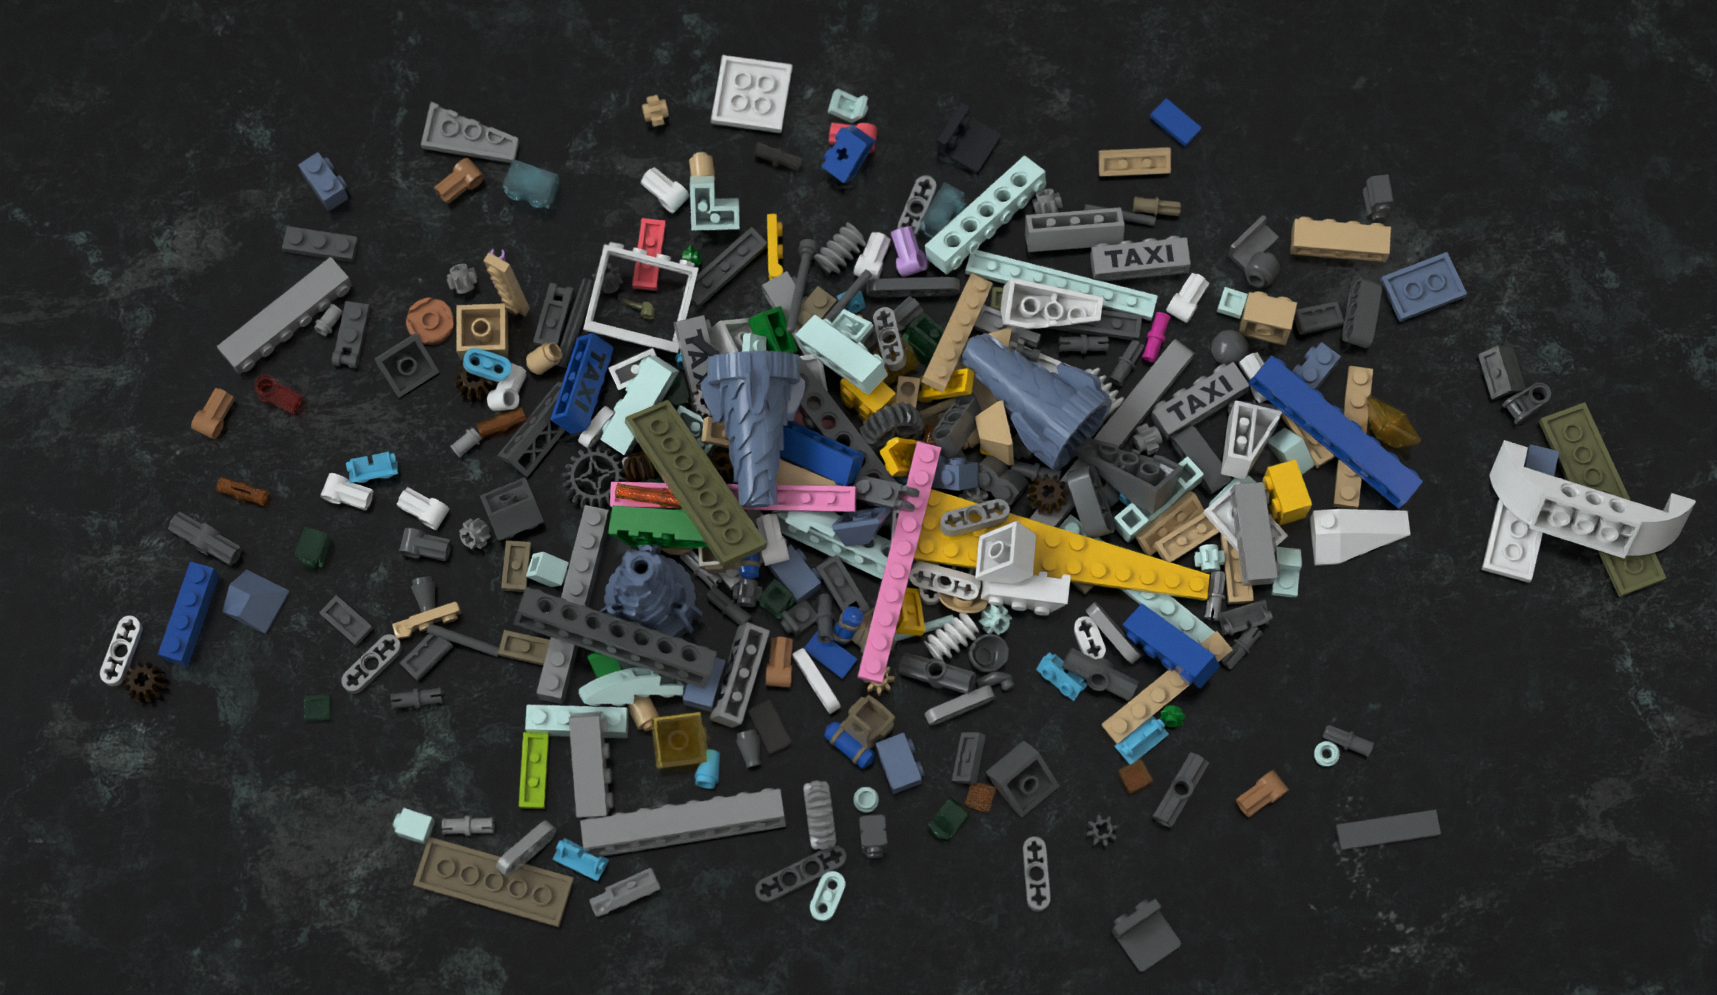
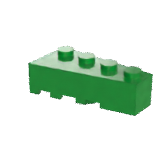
[608,505,709,548]

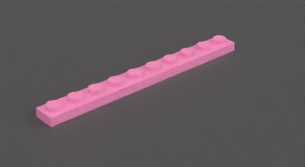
[857,441,941,684]
[610,482,857,512]

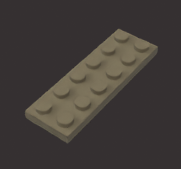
[413,837,574,928]

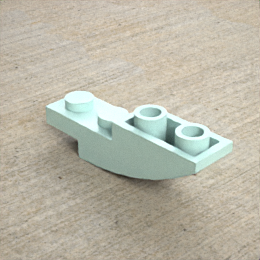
[579,667,684,706]

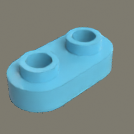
[463,348,512,382]

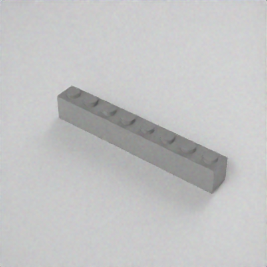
[537,505,611,705]
[580,788,786,857]

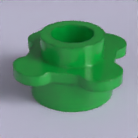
[682,245,702,268]
[1159,706,1185,727]

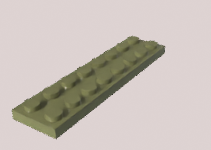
[625,400,767,568]
[1539,402,1666,597]

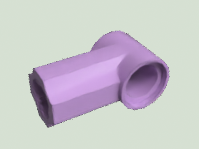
[891,226,928,277]

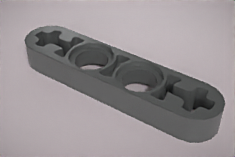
[866,277,960,297]
[755,845,846,903]

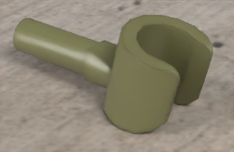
[623,299,655,319]

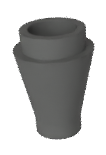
[411,576,435,613]
[736,729,762,767]

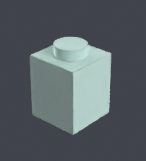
[526,552,569,587]
[393,808,435,845]

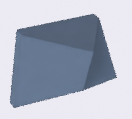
[832,507,893,547]
[222,570,290,634]

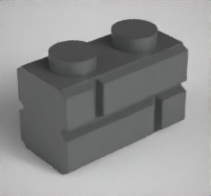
[859,814,887,858]

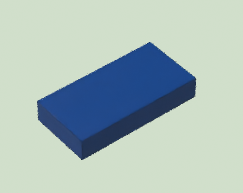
[1150,98,1202,147]
[804,631,858,680]

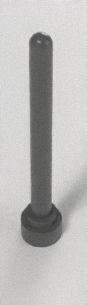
[786,239,819,333]

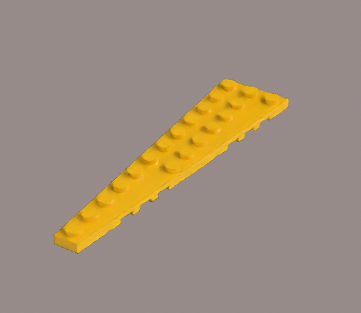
[913,489,1210,601]

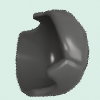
[1211,330,1249,365]
[968,634,1009,672]

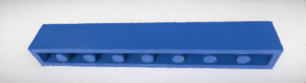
[1248,355,1423,509]

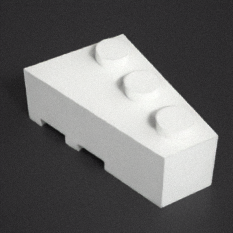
[1221,400,1282,479]
[980,571,1071,615]

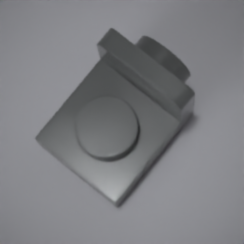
[780,599,816,637]

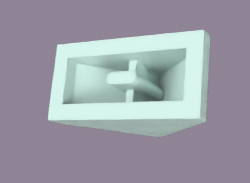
[832,309,874,344]
[1267,428,1315,475]

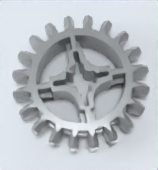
[804,781,836,850]

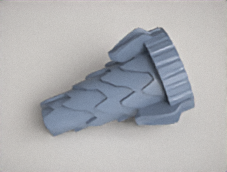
[960,333,1112,471]
[701,351,805,508]
[599,544,703,645]

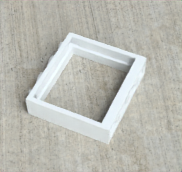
[583,242,699,354]

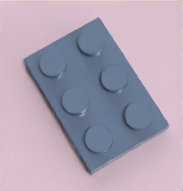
[1380,252,1467,322]

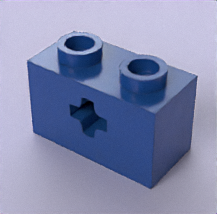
[822,125,876,183]

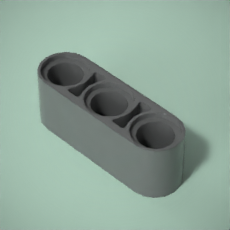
[1342,276,1382,349]
[932,393,982,457]
[1170,425,1231,495]
[1067,465,1115,539]

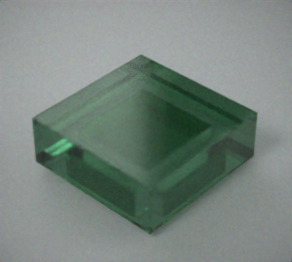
[304,694,331,722]

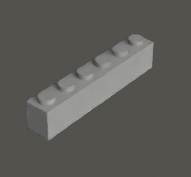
[217,257,352,375]

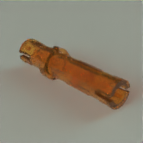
[615,483,682,508]

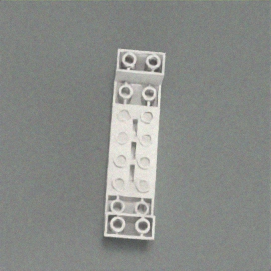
[1489,440,1696,559]

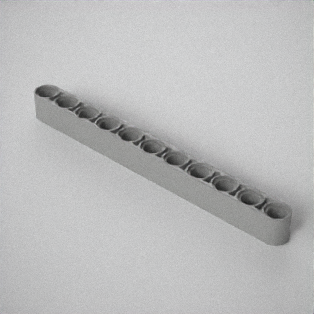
[1030,339,1195,527]

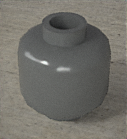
[1245,252,1280,288]

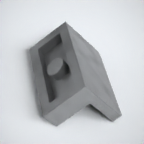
[1228,215,1279,271]
[1478,345,1526,400]

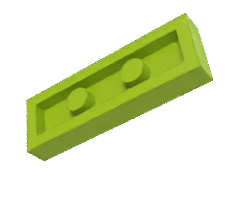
[519,732,549,809]

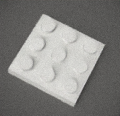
[711,55,792,133]

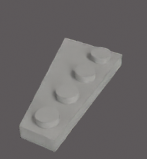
[421,102,519,164]

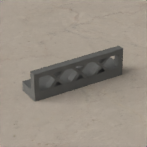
[498,381,565,477]

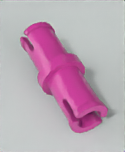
[1142,312,1171,362]

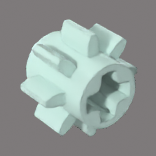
[1194,544,1225,573]
[979,605,1012,635]

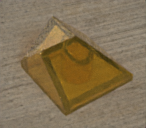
[1367,395,1421,448]
[651,712,707,768]

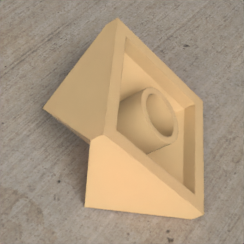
[975,400,1014,466]

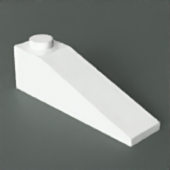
[1001,278,1104,329]

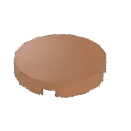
[406,298,454,345]

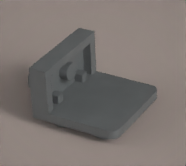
[1111,899,1181,972]

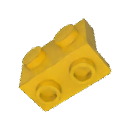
[879,437,924,478]
[895,588,925,636]

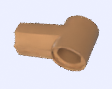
[434,158,484,204]
[191,388,235,439]
[766,637,793,688]
[1236,770,1289,817]

